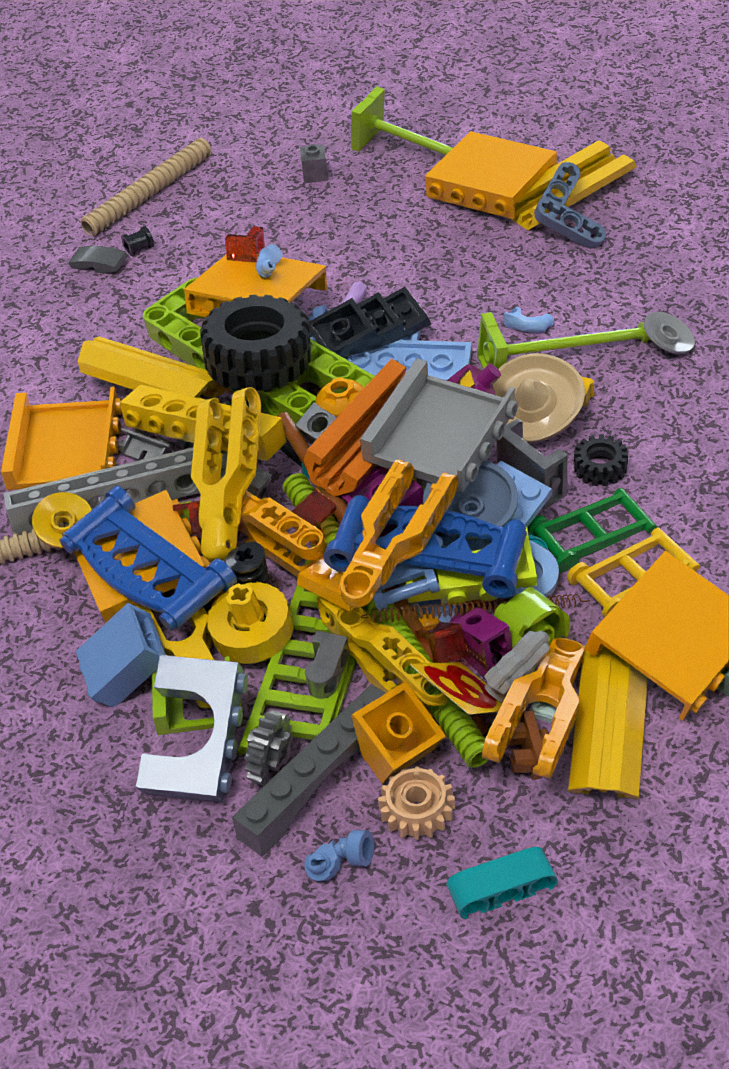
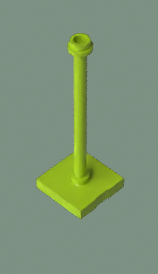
[351,86,453,155]
[477,312,651,369]

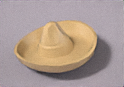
[493,353,585,444]

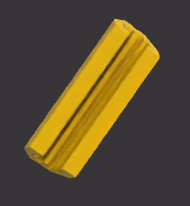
[511,140,637,230]
[78,336,226,399]
[568,645,648,799]

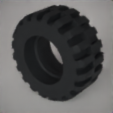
[200,294,311,392]

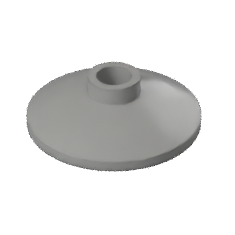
[644,312,695,354]

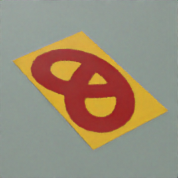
[410,662,502,715]

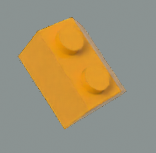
[351,681,446,784]

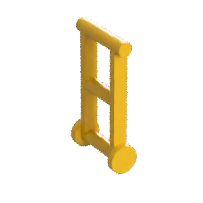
[567,528,701,617]

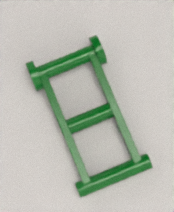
[527,488,658,573]

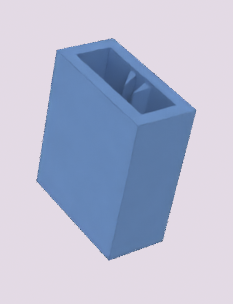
[76,603,166,707]

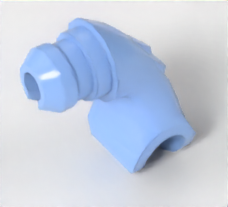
[256,244,283,277]
[504,307,554,333]

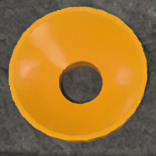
[316,377,365,417]

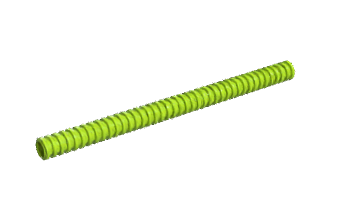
[283,473,488,768]

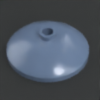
[423,460,518,540]

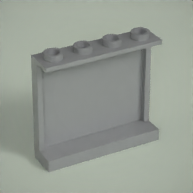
[360,358,518,493]

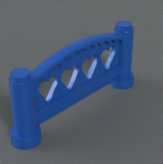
[59,485,237,631]
[323,495,527,598]

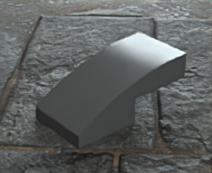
[68,246,128,274]

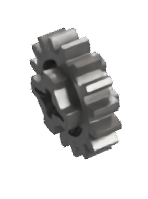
[244,710,293,786]

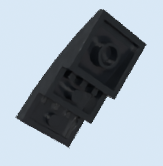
[309,287,431,357]

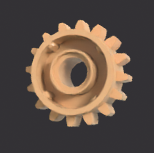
[378,767,455,840]

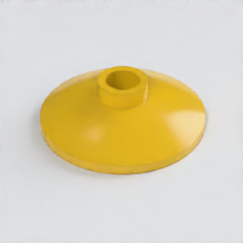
[32,492,92,548]

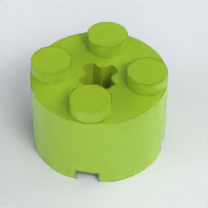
[494,587,570,648]

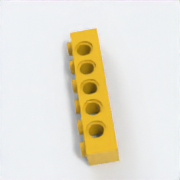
[120,385,286,461]

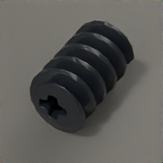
[226,541,270,586]

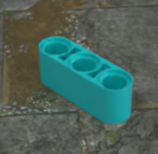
[446,846,558,919]

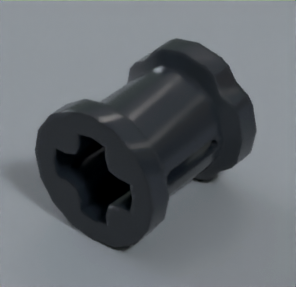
[121,226,154,256]

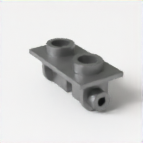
[118,428,176,461]

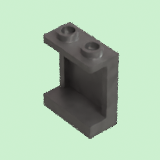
[496,418,568,509]

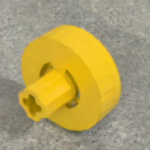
[207,582,294,664]

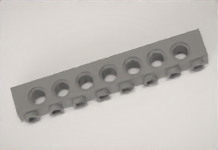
[4,448,228,535]

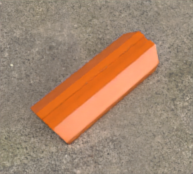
[303,358,407,497]

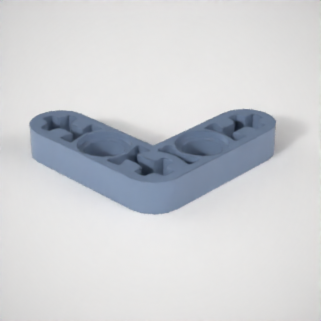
[534,162,606,248]

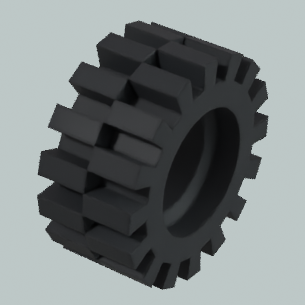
[574,434,628,486]

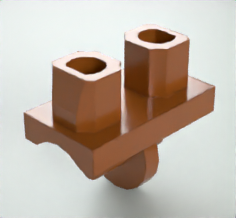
[508,711,549,780]

